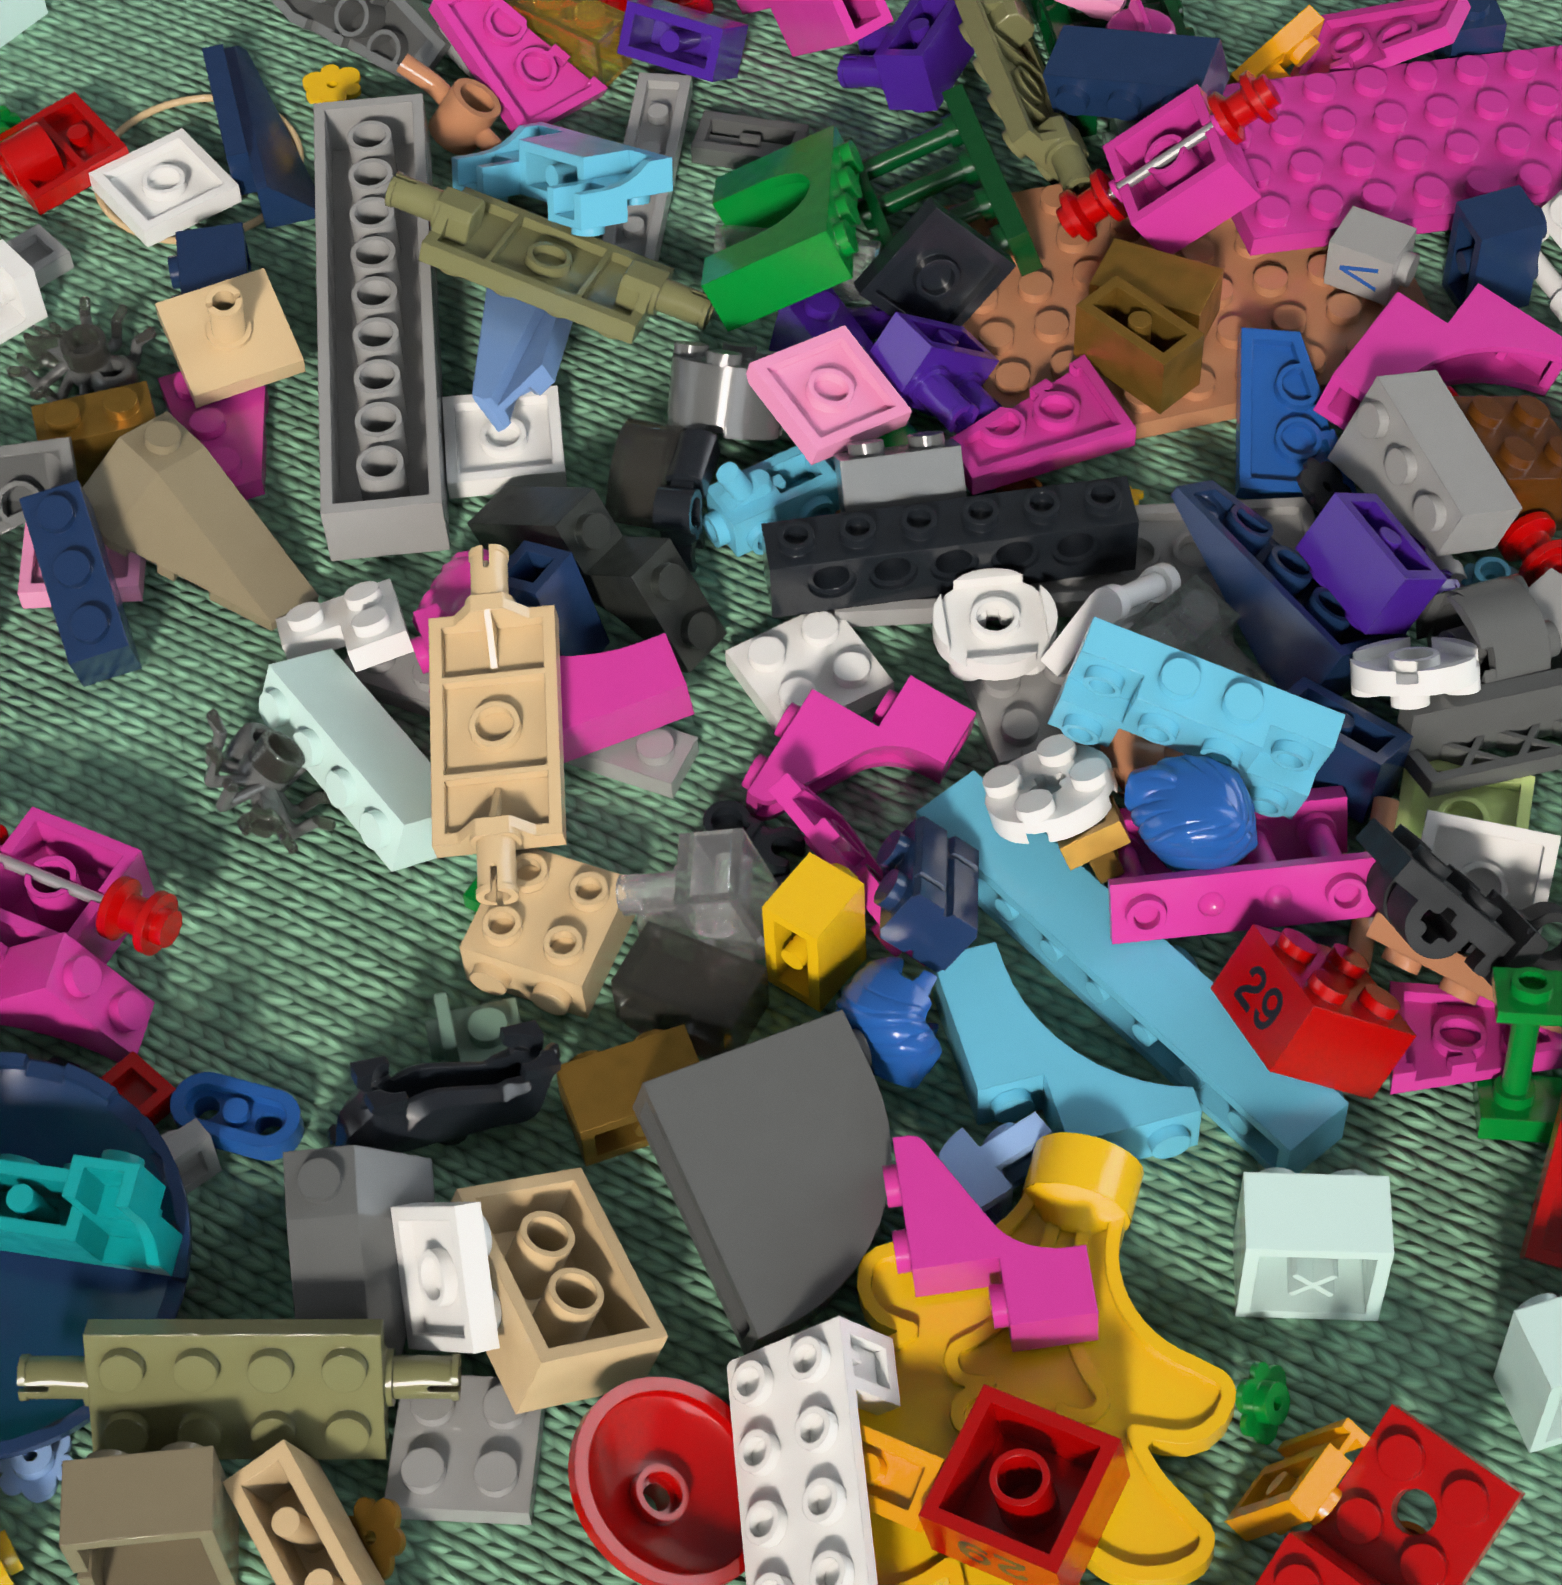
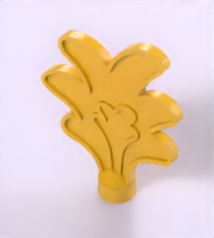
[857,1132,1236,1585]

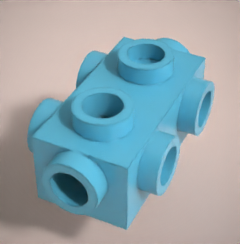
[702,446,840,557]

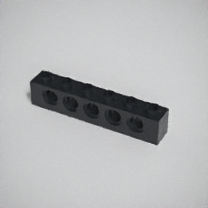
[761,476,1139,618]

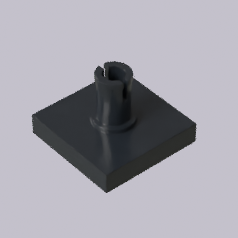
[853,197,1016,326]

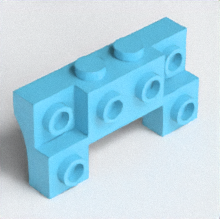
[451,122,673,237]
[1047,617,1346,819]

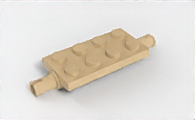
[428,544,567,906]

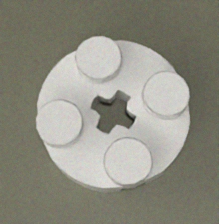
[932,568,1058,681]
[1350,637,1481,710]
[982,734,1118,844]

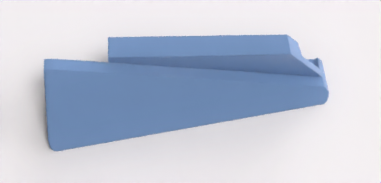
[472,288,573,432]

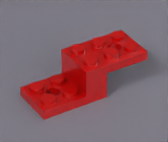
[1255,1404,1525,1585]

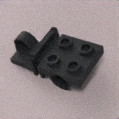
[1355,818,1562,986]

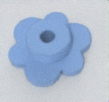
[0,1435,72,1503]

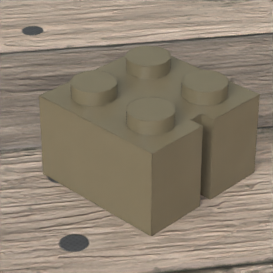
[59,1442,239,1585]

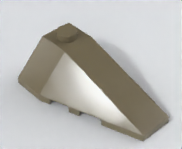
[83,411,319,631]

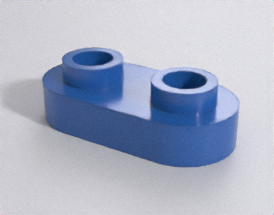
[170,1072,304,1161]

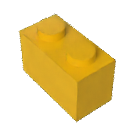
[762,852,866,1012]

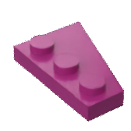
[428,0,608,133]
[1290,0,1471,77]
[950,354,1136,495]
[157,371,269,500]
[767,773,925,966]
[1388,981,1562,1095]

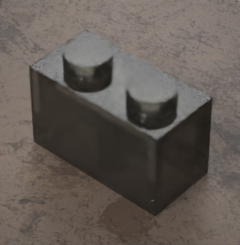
[611,921,770,1058]

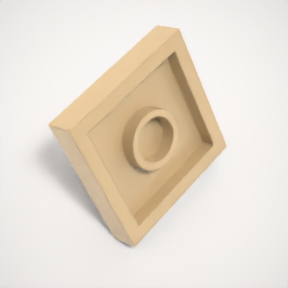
[155,268,306,408]

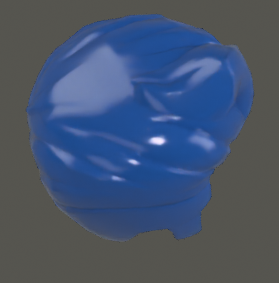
[1124,754,1258,872]
[835,956,943,1089]

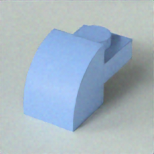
[938,1112,1052,1225]

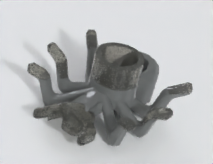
[6,296,157,402]
[204,708,336,854]

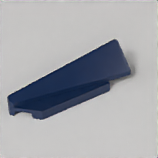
[202,44,315,229]

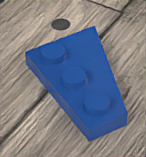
[1235,327,1357,499]

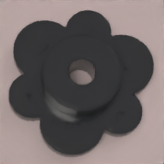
[1297,458,1352,513]

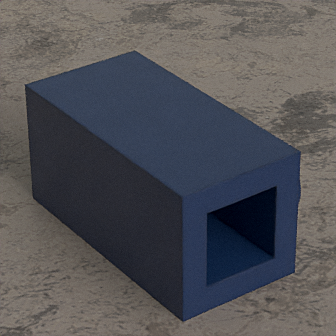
[508,540,610,656]

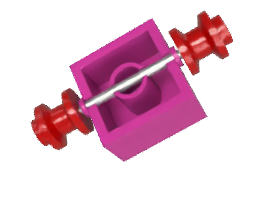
[1056,70,1282,254]
[0,806,182,964]

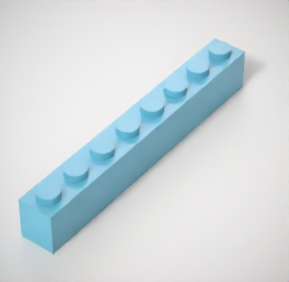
[916,770,1349,1173]

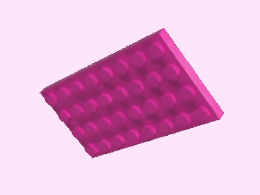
[1223,45,1562,256]

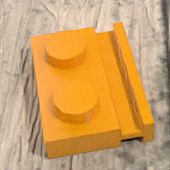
[1224,1417,1370,1542]

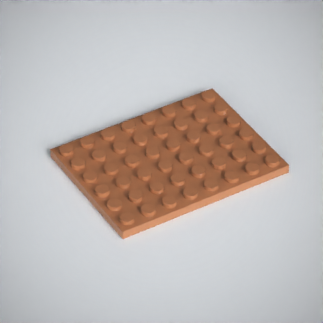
[915,173,1433,440]

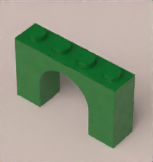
[701,124,864,332]

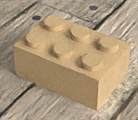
[451,1167,669,1414]

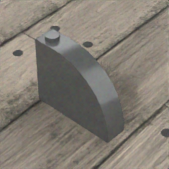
[632,1009,891,1355]

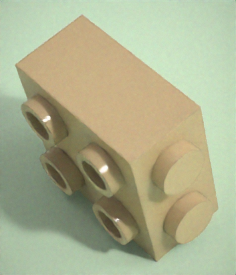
[459,848,637,1019]

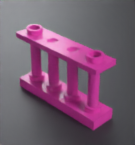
[1087,785,1378,944]

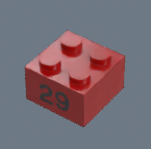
[1210,924,1417,1099]
[918,1384,1130,1585]

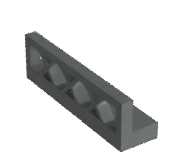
[1396,668,1562,798]

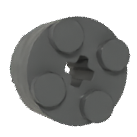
[667,341,783,440]
[1416,574,1561,684]

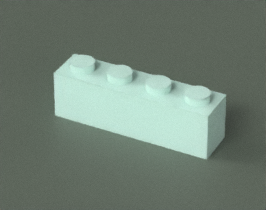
[258,648,437,872]

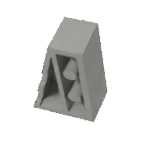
[1327,370,1522,557]

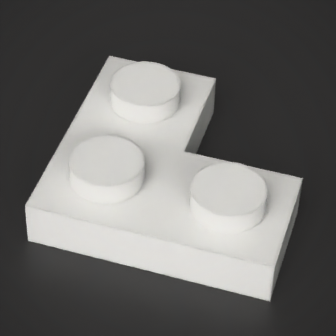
[275,578,414,672]

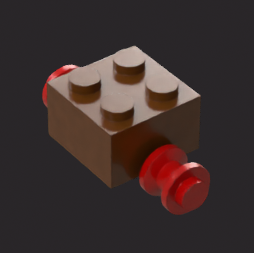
[1447,386,1562,588]

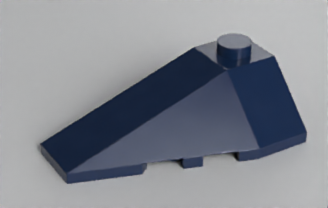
[1171,480,1409,696]

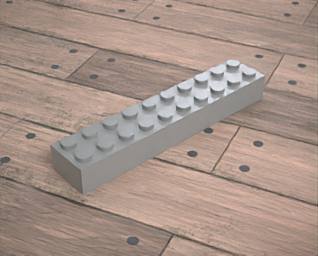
[313,93,450,561]

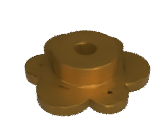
[348,1497,406,1581]

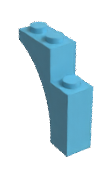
[931,942,1202,1160]

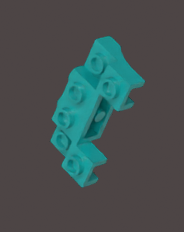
[0,1149,183,1276]

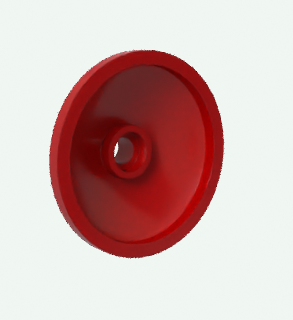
[568,1377,745,1585]

